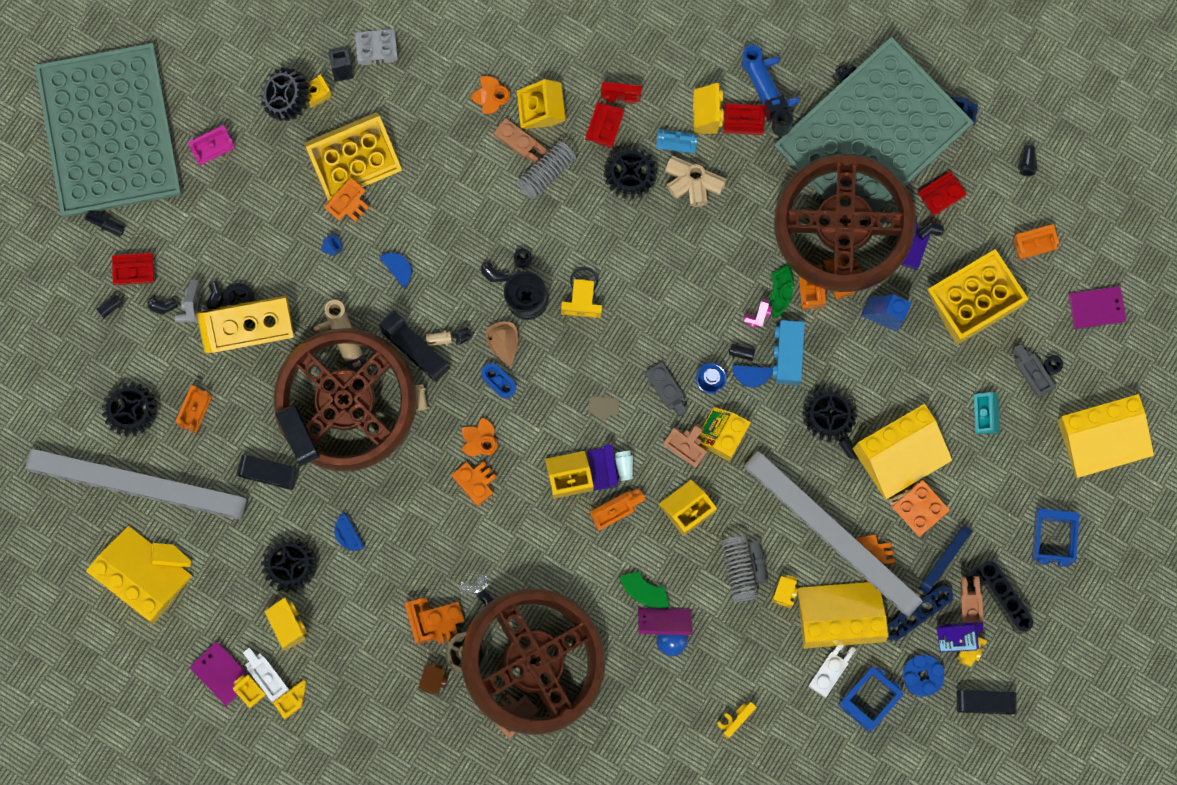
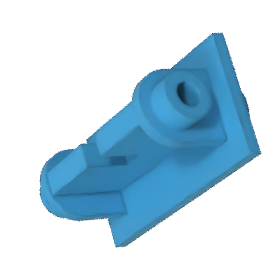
[656,129,698,154]

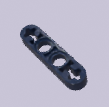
[919,525,973,594]
[887,586,953,641]

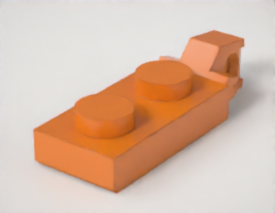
[589,488,646,531]

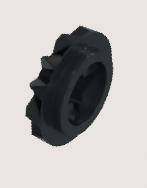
[222,283,255,307]

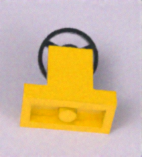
[561,267,602,318]

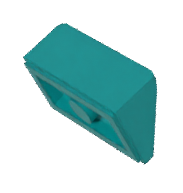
[974,392,1000,434]

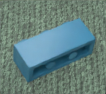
[772,320,805,385]

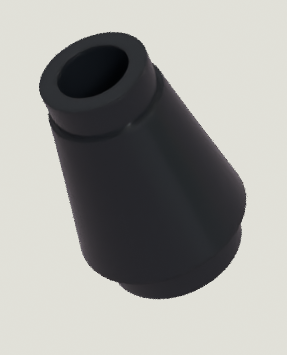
[1018,145,1038,177]

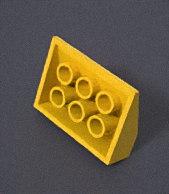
[303,112,402,201]
[927,249,1028,345]
[1057,394,1154,478]
[853,404,952,500]
[86,526,193,625]
[797,582,888,649]

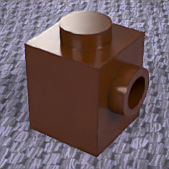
[418,663,448,696]

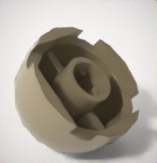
[445,632,488,673]

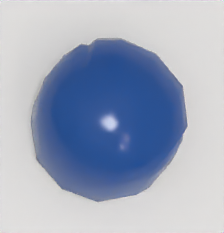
[696,362,727,394]
[656,634,688,657]

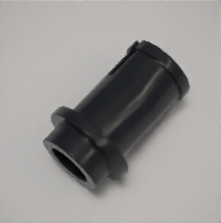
[96,294,123,319]
[729,343,755,362]

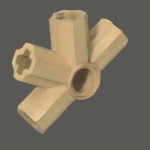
[665,156,727,207]

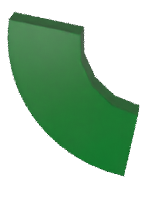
[768,265,794,320]
[619,572,669,608]

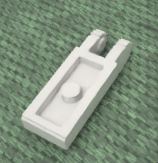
[808,645,856,698]

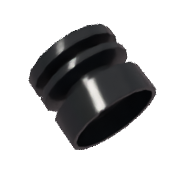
[504,271,549,320]

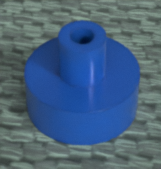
[321,234,342,256]

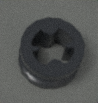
[513,248,532,268]
[452,328,472,345]
[1044,355,1063,375]

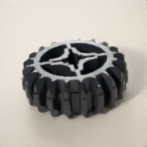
[260,67,311,121]
[603,146,657,200]
[102,382,158,437]
[802,387,857,442]
[261,537,317,593]

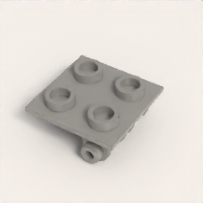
[355,29,398,66]

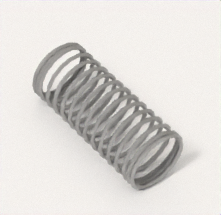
[517,141,577,199]
[721,536,758,602]

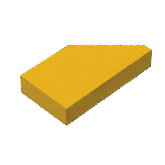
[152,543,191,567]
[273,680,306,719]

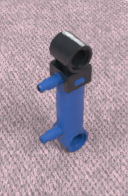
[741,45,800,136]

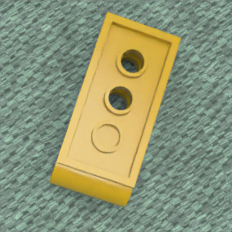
[196,295,295,353]

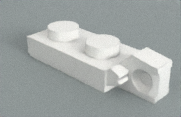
[243,648,289,703]

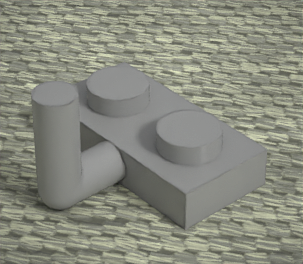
[175,280,201,322]

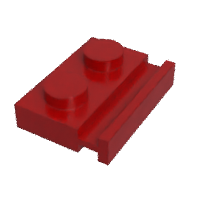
[601,82,642,104]
[585,102,625,149]
[723,103,764,135]
[917,171,967,217]
[112,253,154,286]

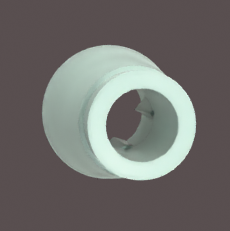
[614,451,633,481]

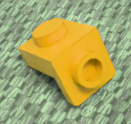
[232,675,266,709]

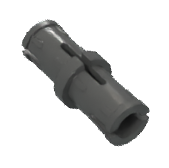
[748,541,768,584]

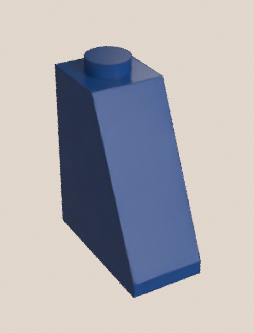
[861,295,912,332]

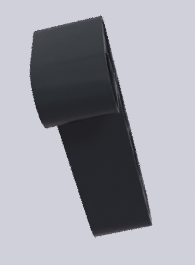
[379,310,450,383]
[964,561,1034,634]

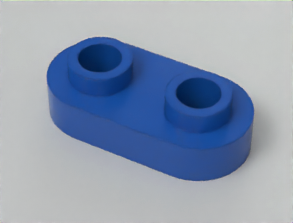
[481,363,516,399]

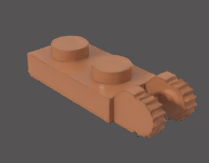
[493,118,548,165]
[961,576,984,631]

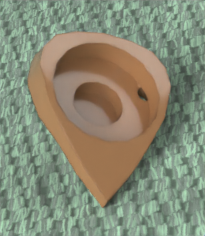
[485,321,518,367]

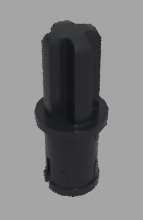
[85,211,126,238]

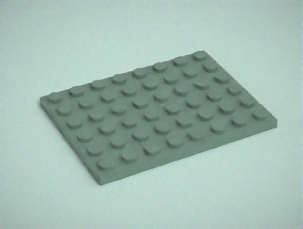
[774,37,974,226]
[35,43,181,218]

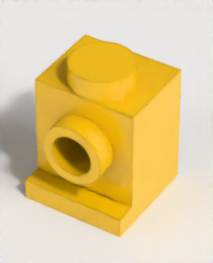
[306,74,332,108]
[772,575,799,609]
[956,637,987,667]

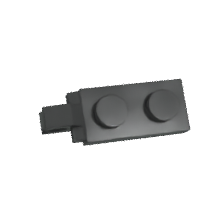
[1012,344,1056,399]
[645,362,687,417]

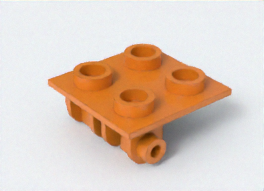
[892,480,950,537]

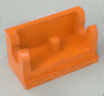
[1013,224,1059,260]
[798,264,826,310]
[175,385,213,434]
[405,598,436,645]

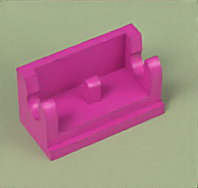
[188,125,235,166]

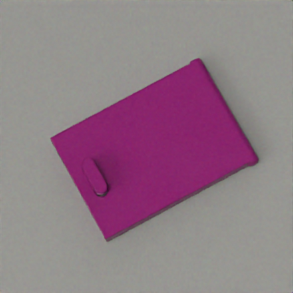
[1068,286,1126,330]
[638,608,693,635]
[189,641,254,707]

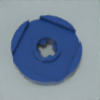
[902,655,944,697]

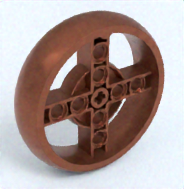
[774,154,916,292]
[273,328,416,472]
[461,588,605,735]

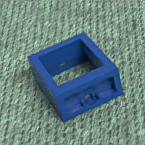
[1032,509,1080,567]
[838,666,904,733]

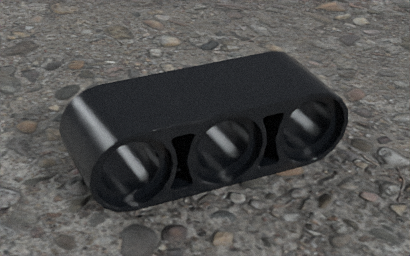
[276,404,320,466]
[236,455,299,490]
[957,690,1017,715]

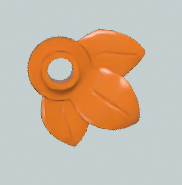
[470,76,510,114]
[461,418,497,457]

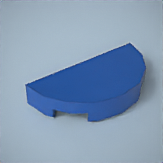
[379,253,412,289]
[732,366,773,388]
[334,512,365,551]

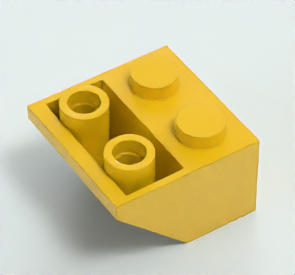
[693,83,724,134]
[545,451,594,499]
[658,480,717,537]
[264,598,307,651]

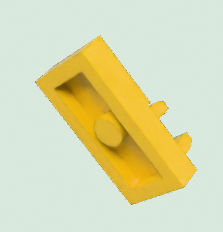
[717,702,757,740]

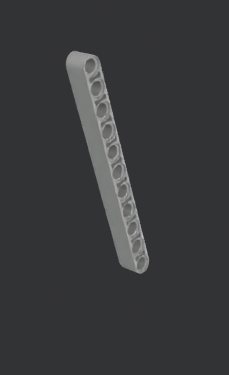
[25,449,247,520]
[744,451,923,617]

